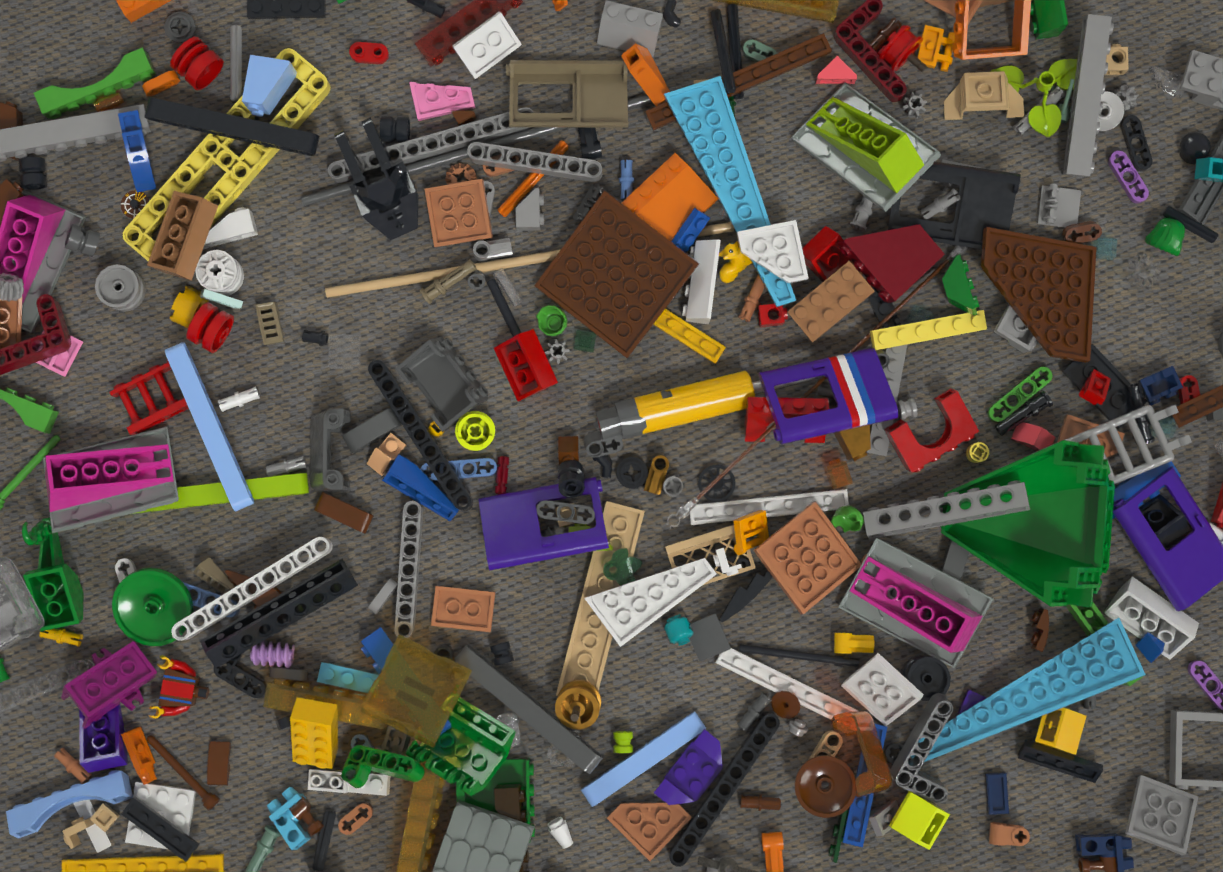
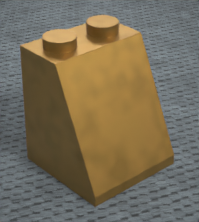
[834,425,871,462]

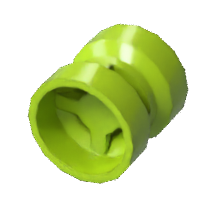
[613,731,633,753]

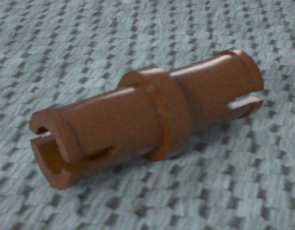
[869,18,902,53]

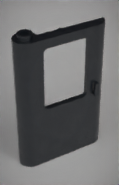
[888,161,1021,249]

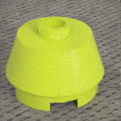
[455,411,495,451]

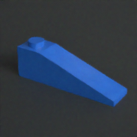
[382,454,459,521]

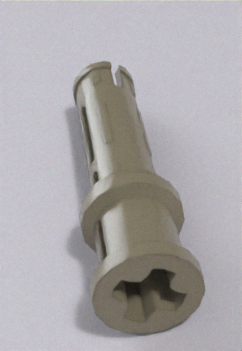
[420,259,477,304]

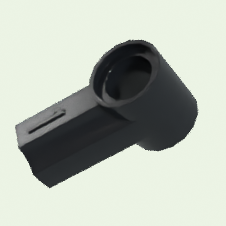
[578,128,602,160]

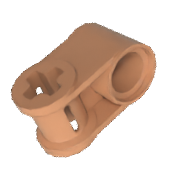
[989,822,1030,846]

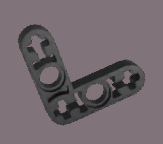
[214,653,267,698]

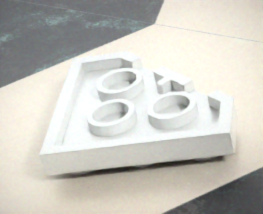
[737,220,808,283]

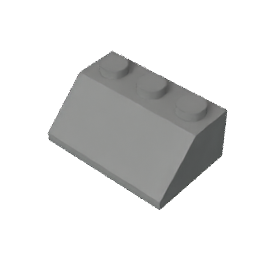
[597,0,663,58]

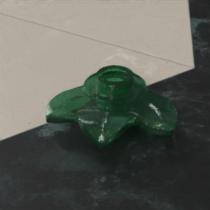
[603,548,642,586]

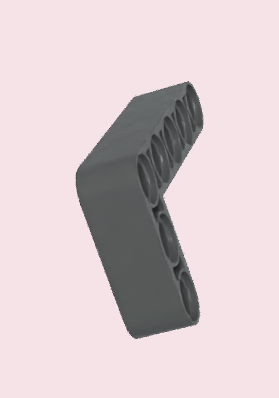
[890,693,953,803]

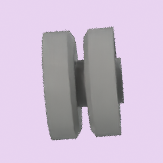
[95,264,146,312]

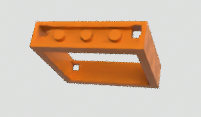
[952,0,1031,60]

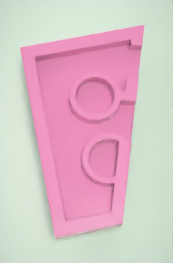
[409,82,475,121]

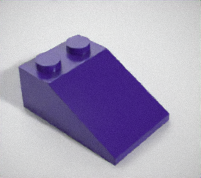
[79,704,128,773]

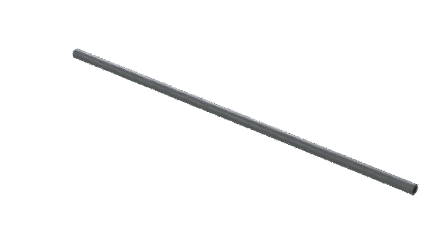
[301,86,677,206]

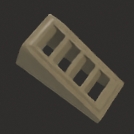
[256,302,284,345]
[193,558,235,594]

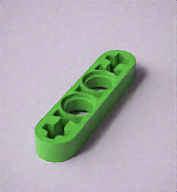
[987,367,1052,423]

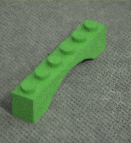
[34,47,156,119]
[0,387,59,434]

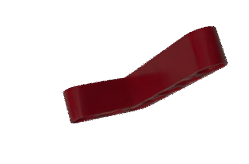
[834,0,907,102]
[0,294,71,375]

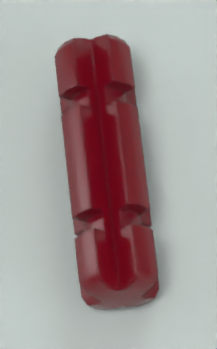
[495,456,509,495]

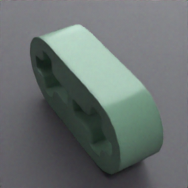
[743,39,777,63]

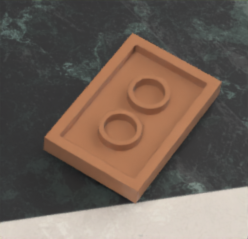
[431,586,496,632]

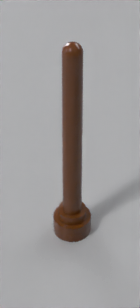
[147,735,220,811]

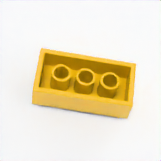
[290,697,338,769]

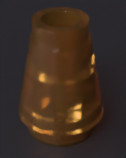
[93,92,124,112]

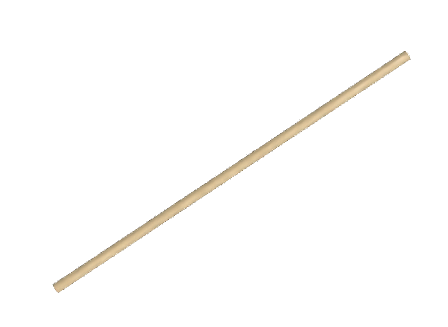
[325,222,734,298]

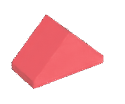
[816,56,857,84]
[1011,422,1055,451]

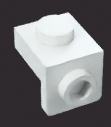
[713,548,742,576]

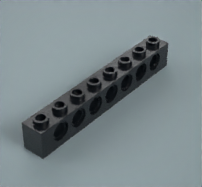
[200,558,358,668]

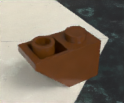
[558,436,579,465]

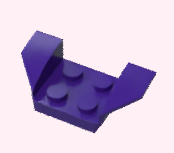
[654,729,723,805]

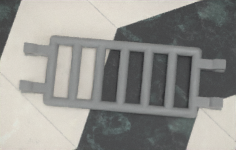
[1032,405,1192,484]

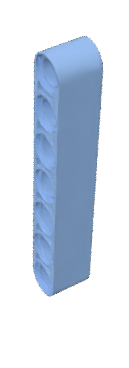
[581,711,706,807]

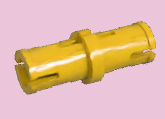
[39,628,83,647]

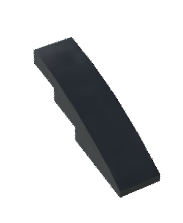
[719,570,773,622]

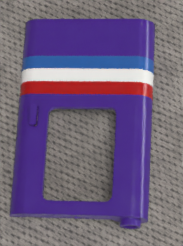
[758,348,898,445]

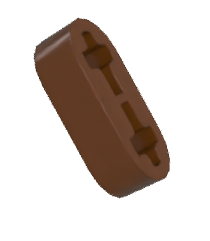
[1062,221,1102,244]

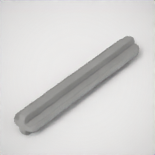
[230,25,242,102]

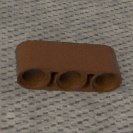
[314,492,374,534]

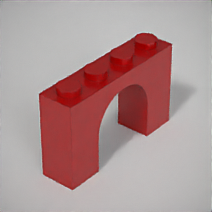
[884,388,979,473]
[744,397,829,443]

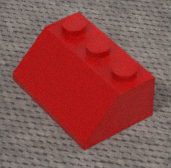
[494,329,558,402]

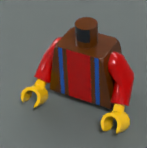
[149,655,209,719]

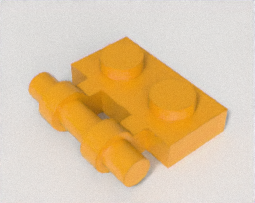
[917,25,955,72]

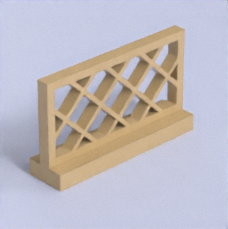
[665,525,756,585]

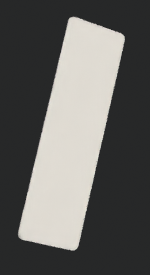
[73,800,111,853]

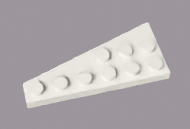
[584,558,717,647]

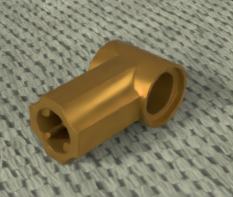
[644,455,669,495]

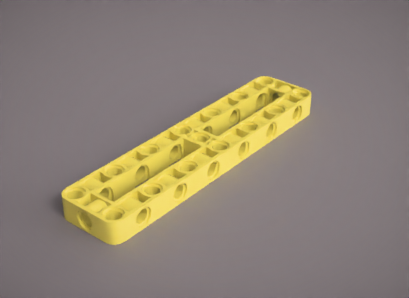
[123,48,331,261]

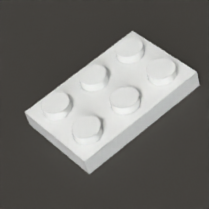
[452,12,522,79]

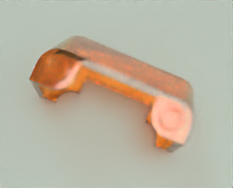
[831,711,892,799]

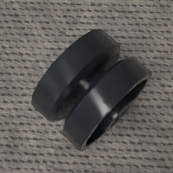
[901,655,951,701]

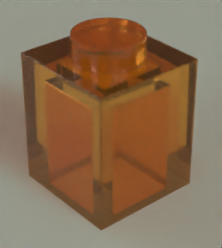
[825,459,853,490]

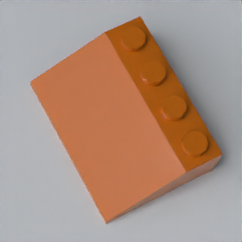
[622,153,718,241]

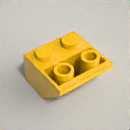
[1035,707,1087,755]

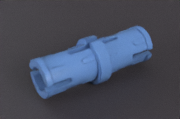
[619,160,634,201]

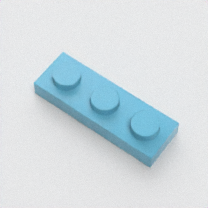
[317,662,381,695]

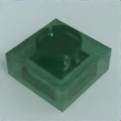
[574,330,596,353]

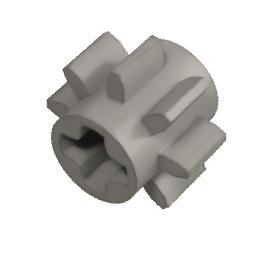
[1114,85,1139,110]
[902,92,927,118]
[545,339,570,365]

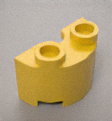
[170,286,209,328]

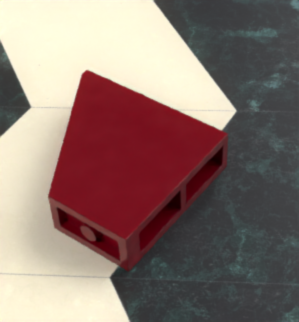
[837,224,945,303]

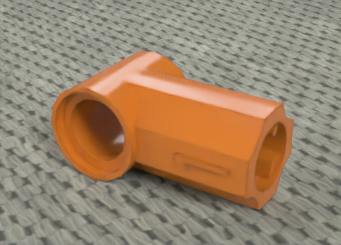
[761,832,784,872]

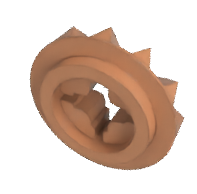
[445,163,477,185]

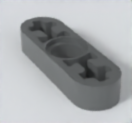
[537,500,595,524]

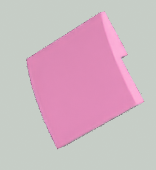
[36,330,83,377]

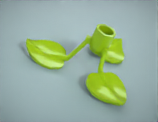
[990,59,1078,137]

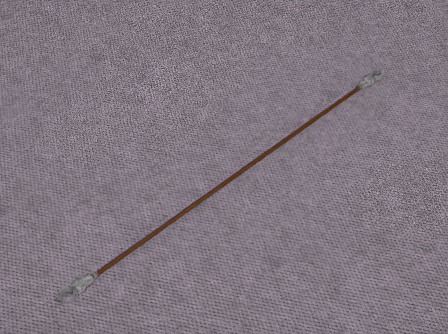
[665,245,967,529]

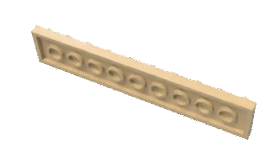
[556,501,645,696]

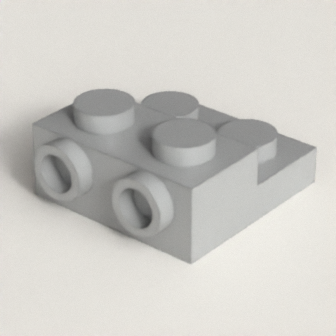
[994,303,1037,353]

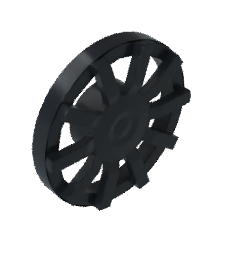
[698,465,735,502]

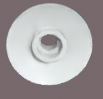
[1098,91,1124,131]

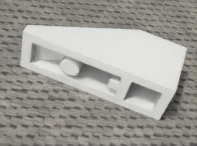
[203,207,258,249]

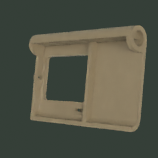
[506,60,628,128]

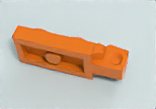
[121,726,157,785]

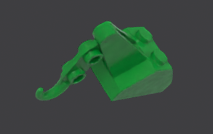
[22,517,84,631]

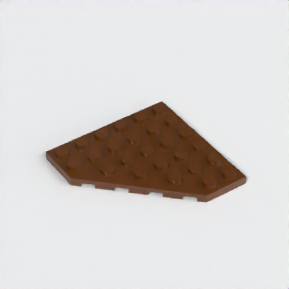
[981,227,1097,363]

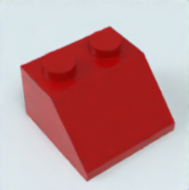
[802,226,851,282]

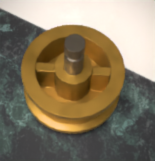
[555,680,601,730]

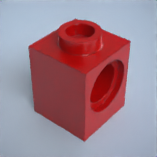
[757,304,788,328]

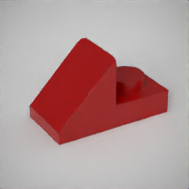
[1079,369,1111,405]

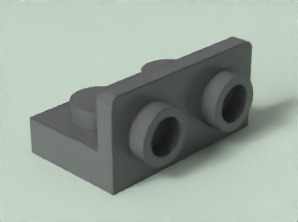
[381,717,414,756]

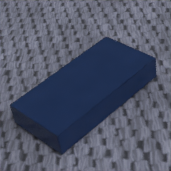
[985,772,1009,815]

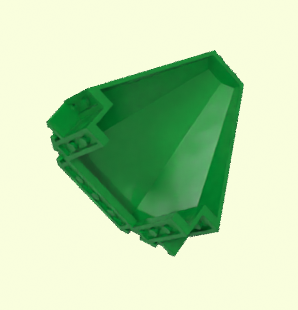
[940,440,1115,607]

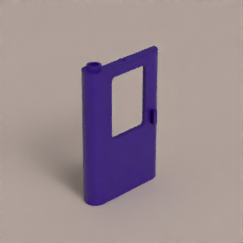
[1113,466,1223,611]
[479,477,609,571]

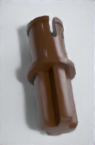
[740,795,781,811]

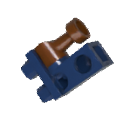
[1075,833,1134,872]

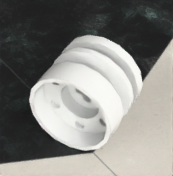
[195,250,244,296]

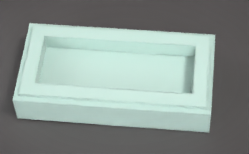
[200,289,243,309]

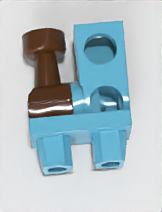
[267,787,324,850]

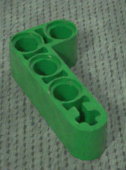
[341,745,425,788]

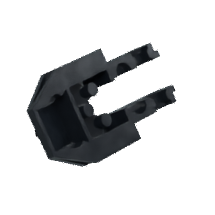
[334,117,419,240]

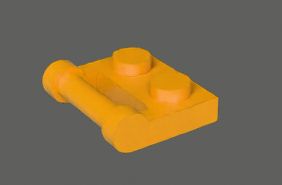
[733,510,769,555]

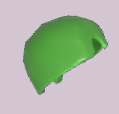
[536,305,567,336]
[831,505,864,532]

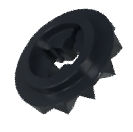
[616,457,648,489]

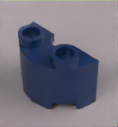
[1138,366,1183,405]

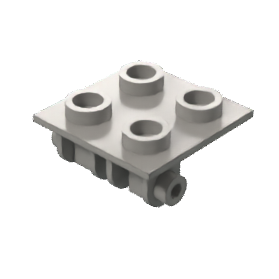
[1037,184,1081,228]

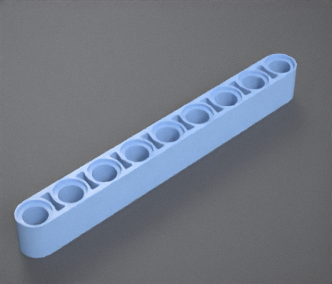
[165,342,254,512]

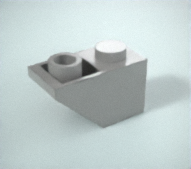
[516,188,544,231]

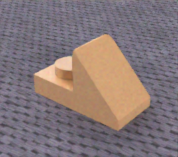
[367,433,407,476]

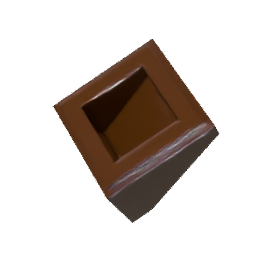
[451,111,476,126]

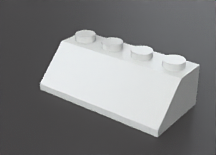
[682,240,721,324]
[1104,576,1199,660]

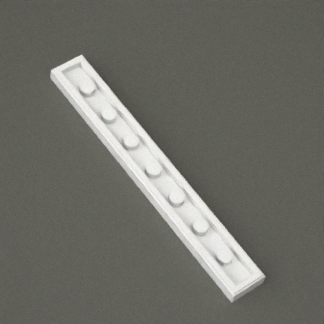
[689,489,849,525]
[715,648,868,734]

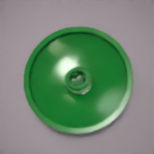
[112,568,193,646]

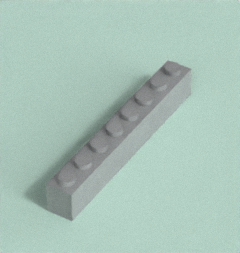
[1062,14,1114,178]
[0,104,151,162]

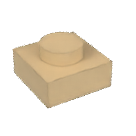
[90,803,120,832]

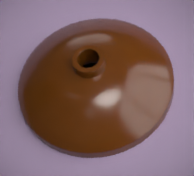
[795,755,857,818]

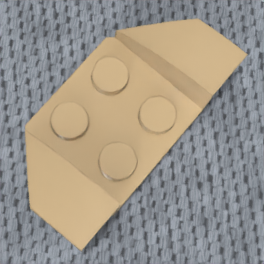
[944,71,1024,120]

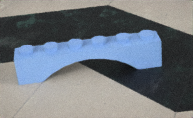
[6,770,133,838]

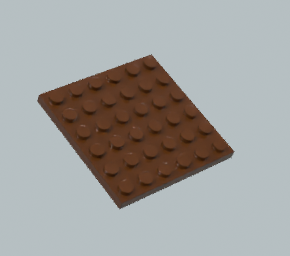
[534,191,700,358]

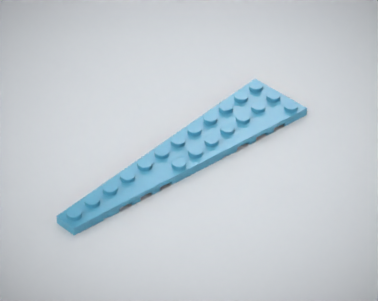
[664,76,796,307]
[911,618,1146,762]

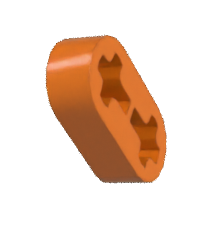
[142,70,180,96]

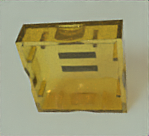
[360,634,472,748]

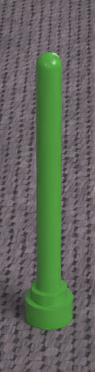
[0,435,60,510]

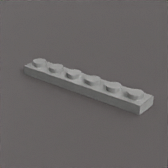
[866,344,908,457]

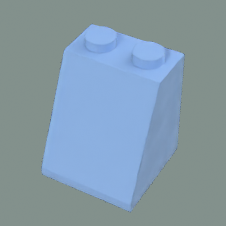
[242,55,297,116]

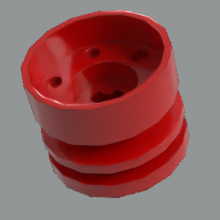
[170,37,224,90]

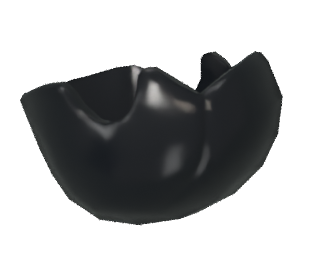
[1179,132,1211,165]

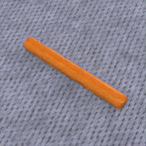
[498,140,569,217]

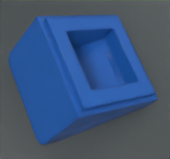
[1136,632,1165,663]

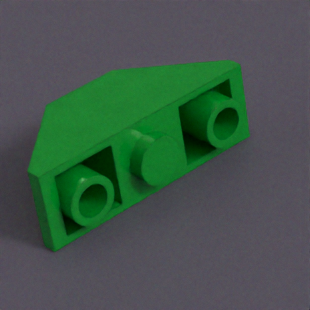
[942,254,980,315]

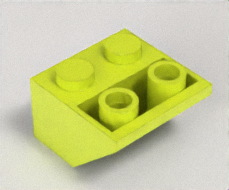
[889,791,950,850]

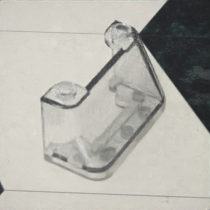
[0,557,45,652]

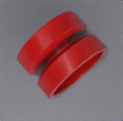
[186,302,234,353]

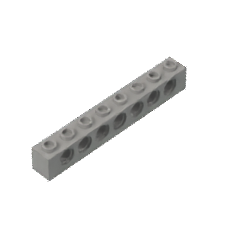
[863,481,1030,539]

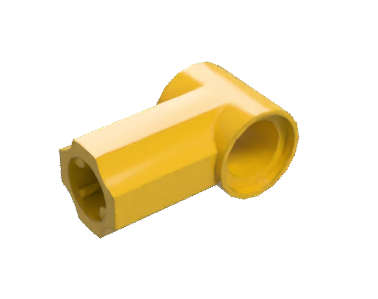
[834,633,875,654]

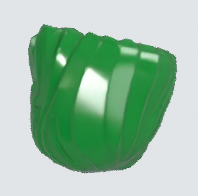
[1144,218,1185,256]

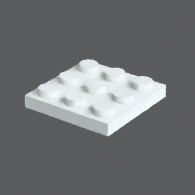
[841,653,924,726]
[125,781,196,849]

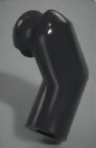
[663,0,681,28]
[592,455,612,478]

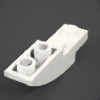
[308,769,391,796]

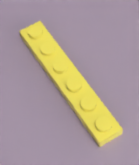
[870,310,987,350]

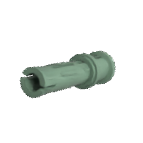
[245,825,281,872]

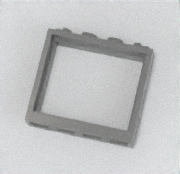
[1169,710,1223,791]

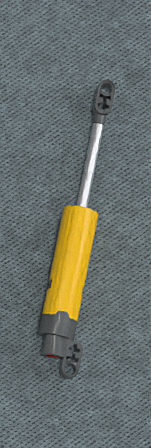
[583,346,890,457]

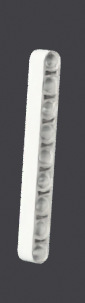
[171,537,332,641]

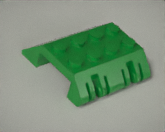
[406,692,516,796]

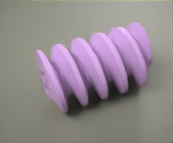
[250,641,295,669]

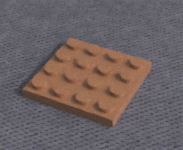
[753,501,862,614]

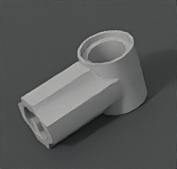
[473,238,513,262]

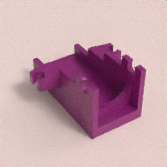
[61,641,157,729]

